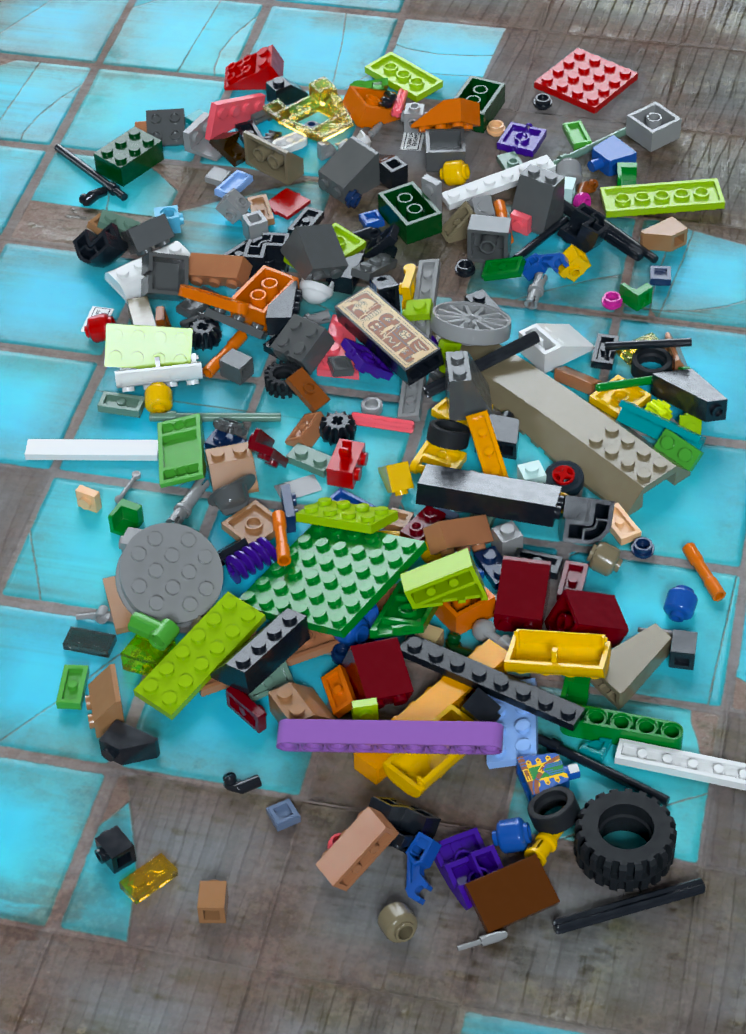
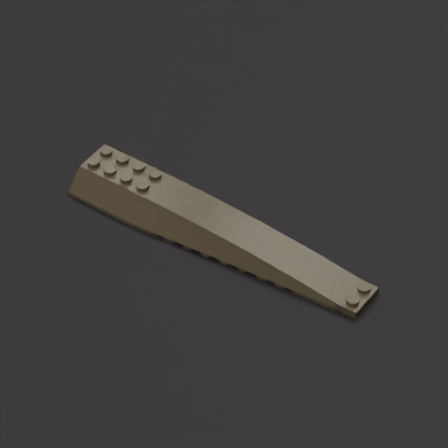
[432,331,691,516]

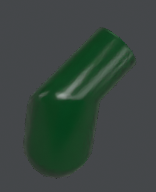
[445,632,474,657]

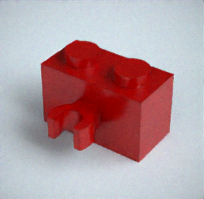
[326,438,369,489]

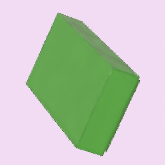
[562,120,592,151]

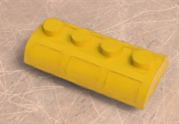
[504,629,611,679]
[383,704,474,798]

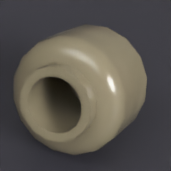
[586,541,623,576]
[378,902,418,943]

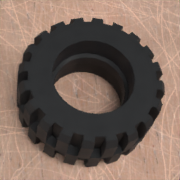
[574,788,677,892]

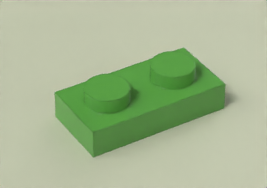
[654,428,704,472]
[56,665,90,710]

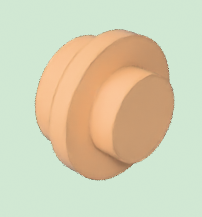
[486,120,506,137]

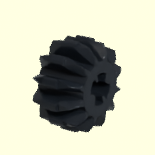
[187,317,222,351]
[319,411,357,446]

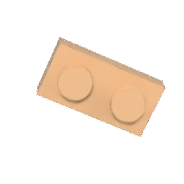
[610,502,642,546]

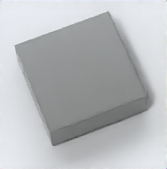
[205,166,231,186]

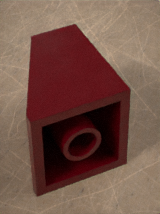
[494,556,551,632]
[544,589,629,648]
[341,637,414,710]

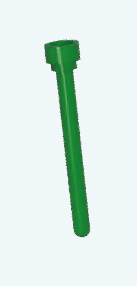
[595,366,691,392]

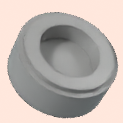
[361,397,383,415]

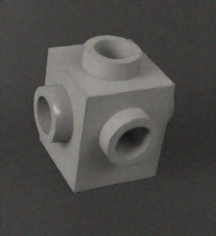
[401,102,427,134]
[215,188,251,224]

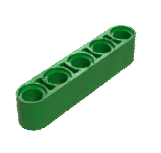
[560,703,683,750]

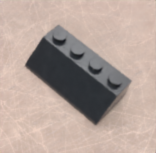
[210,608,310,695]

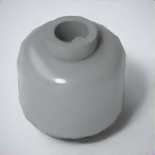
[556,157,583,185]

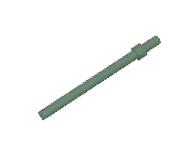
[552,127,626,166]
[149,411,281,422]

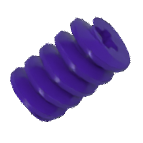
[225,537,277,584]

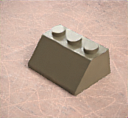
[243,130,304,185]

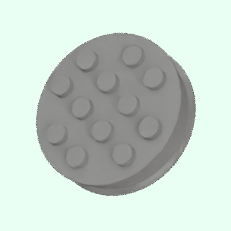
[115,523,223,629]

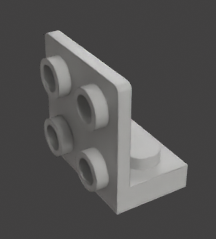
[183,112,222,161]

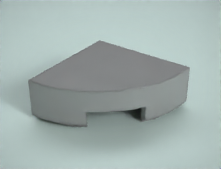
[317,141,337,161]

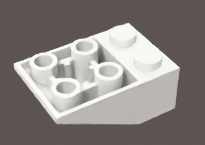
[519,323,595,373]

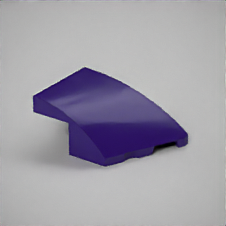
[434,827,504,911]

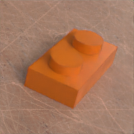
[321,665,357,718]

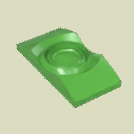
[157,413,206,488]

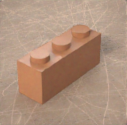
[189,253,252,289]
[423,515,494,558]
[315,806,399,891]

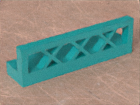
[616,400,706,450]

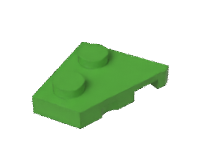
[350,78,388,91]

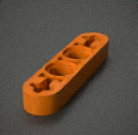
[178,284,250,315]

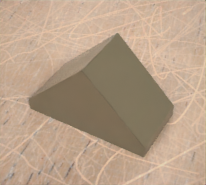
[441,201,476,243]

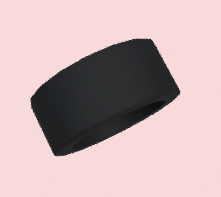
[631,348,673,385]
[427,419,471,450]
[527,786,580,835]

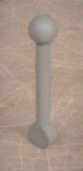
[114,471,141,504]

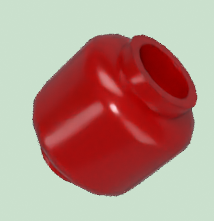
[84,313,116,343]

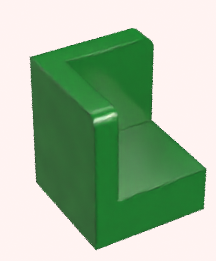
[616,162,637,186]
[620,283,653,311]
[108,498,144,536]
[560,676,591,705]

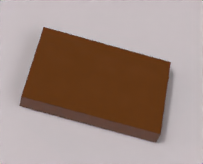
[464,854,560,934]

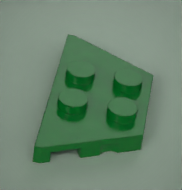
[369,581,439,639]

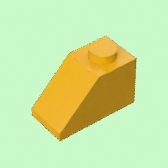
[378,461,414,496]

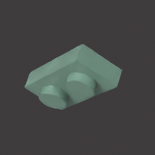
[97,209,141,236]
[97,391,145,418]
[286,443,332,478]
[249,661,294,702]

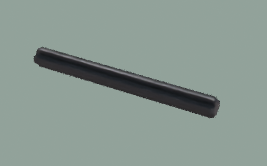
[563,200,644,261]
[423,331,540,398]
[552,878,706,935]

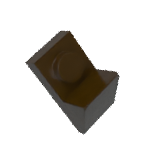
[209,131,245,167]

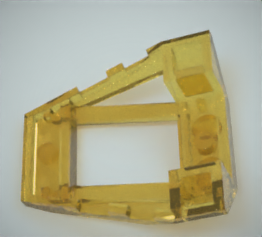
[262,76,354,141]

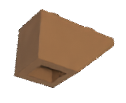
[640,216,688,252]

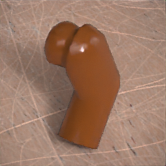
[576,179,598,194]

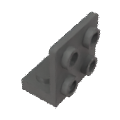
[146,108,186,147]

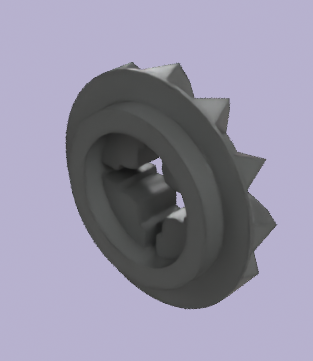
[213,417,248,436]

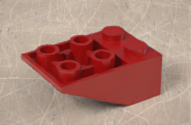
[224,44,284,90]

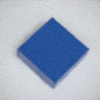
[359,209,385,228]

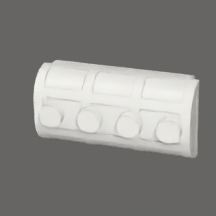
[105,241,190,303]
[115,353,203,392]

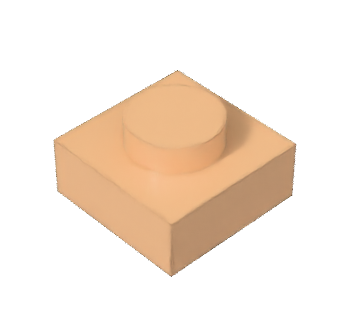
[75,485,102,513]

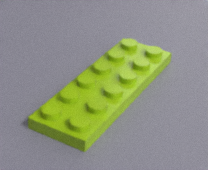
[600,178,725,218]
[133,592,266,720]

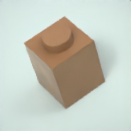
[197,879,229,923]

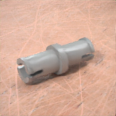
[524,272,548,310]

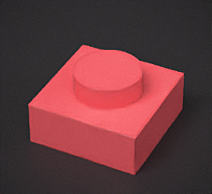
[510,210,532,236]

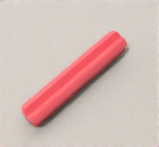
[391,88,408,118]
[351,412,415,434]

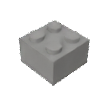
[626,101,682,152]

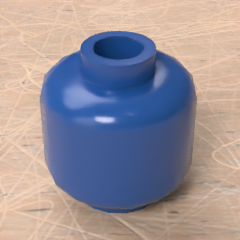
[663,585,698,622]
[334,618,369,647]
[492,817,532,854]

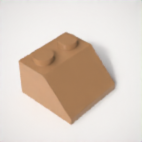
[205,442,259,493]
[85,664,125,738]
[268,682,336,723]

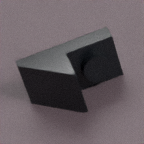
[364,224,400,259]

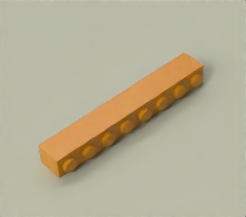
[353,639,507,785]

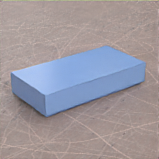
[214,169,253,198]

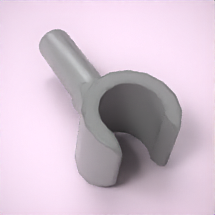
[76,605,111,624]

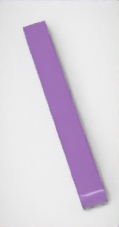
[276,719,504,755]

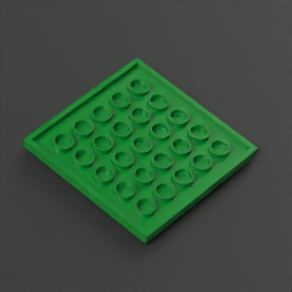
[239,524,427,638]

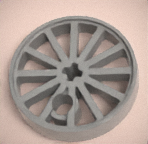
[430,301,511,346]

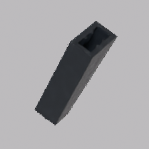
[651,369,728,422]

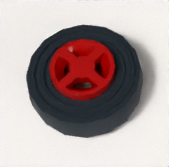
[545,460,585,496]

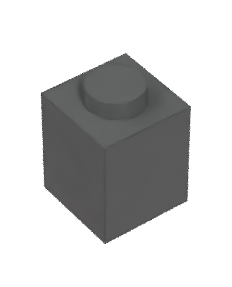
[219,348,254,385]

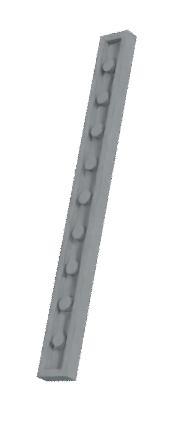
[397,259,441,422]

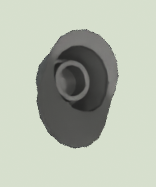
[207,474,256,516]

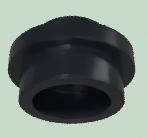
[533,93,552,110]
[455,259,475,278]

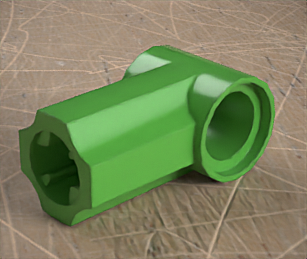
[128,612,180,651]

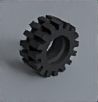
[264,360,301,399]

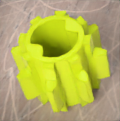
[644,399,673,420]

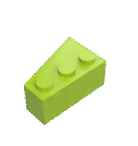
[400,548,489,609]

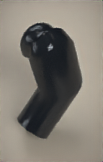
[380,90,397,109]
[79,187,107,206]
[352,227,381,241]
[223,772,262,794]

